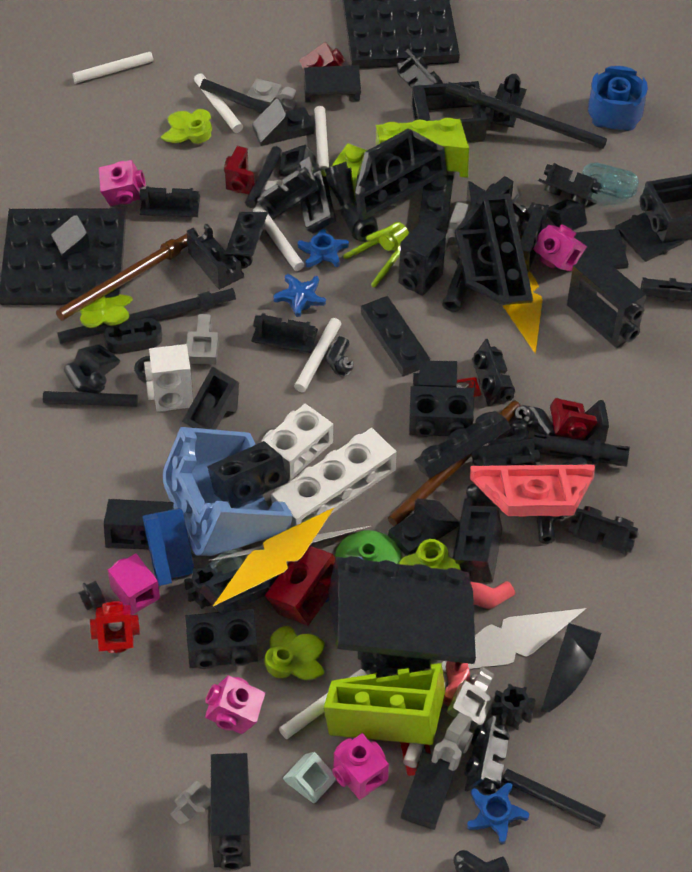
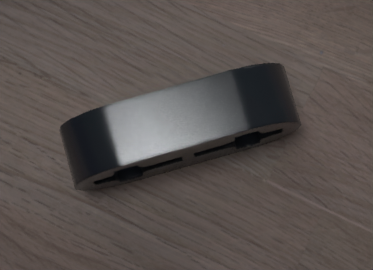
[104,318,162,354]

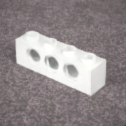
[271,428,397,529]

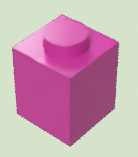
[107,553,160,615]

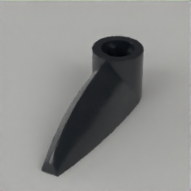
[541,623,601,712]

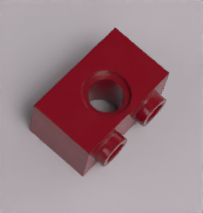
[265,546,335,626]

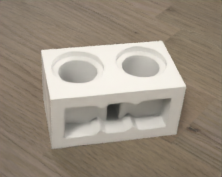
[144,344,193,412]
[261,403,333,481]

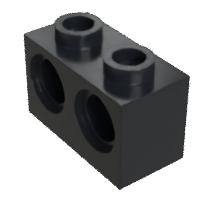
[398,221,446,296]
[409,386,474,437]
[207,441,288,508]
[185,609,258,669]

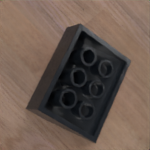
[328,556,476,664]

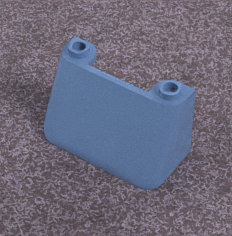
[163,427,293,556]

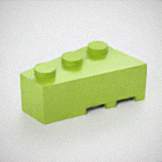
[376,118,469,178]
[324,663,445,745]

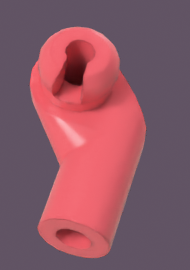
[471,581,515,609]
[443,661,470,706]

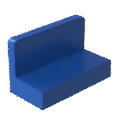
[142,508,194,586]

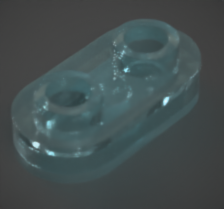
[582,163,639,199]

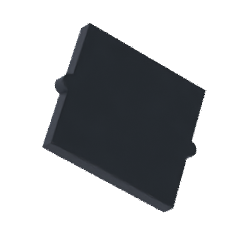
[615,212,685,262]
[574,229,629,269]

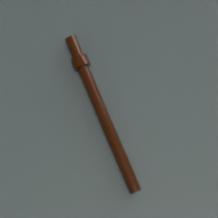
[56,233,188,321]
[388,400,521,526]

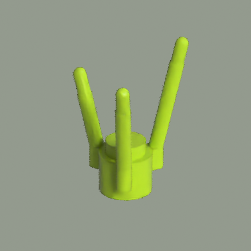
[343,222,409,287]

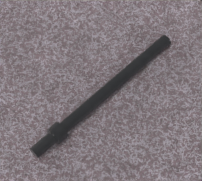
[445,82,607,149]
[57,288,236,344]

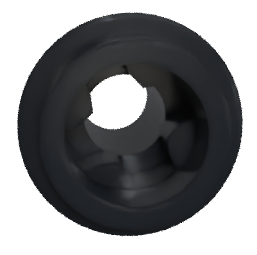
[324,162,356,207]
[341,203,378,242]

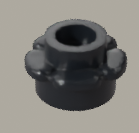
[78,581,106,613]

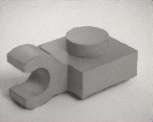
[246,78,297,111]
[445,202,468,255]
[186,314,219,365]
[447,666,494,730]
[431,712,473,771]
[170,781,211,825]

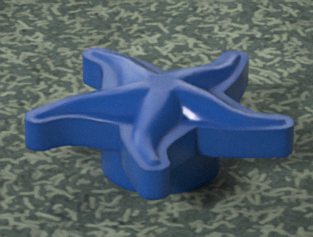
[298,229,349,268]
[273,274,326,317]
[467,783,529,845]

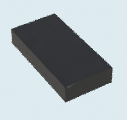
[400,751,455,830]

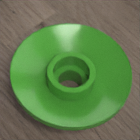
[335,530,401,564]

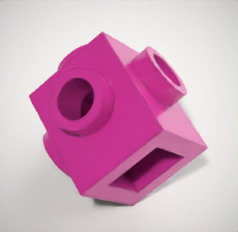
[99,160,146,207]
[533,224,587,271]
[205,675,266,734]
[332,733,389,800]

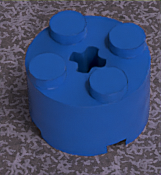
[588,66,648,131]

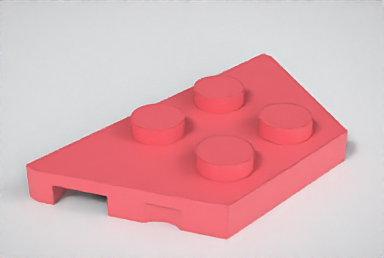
[470,465,595,517]

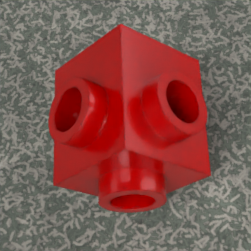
[90,601,140,653]

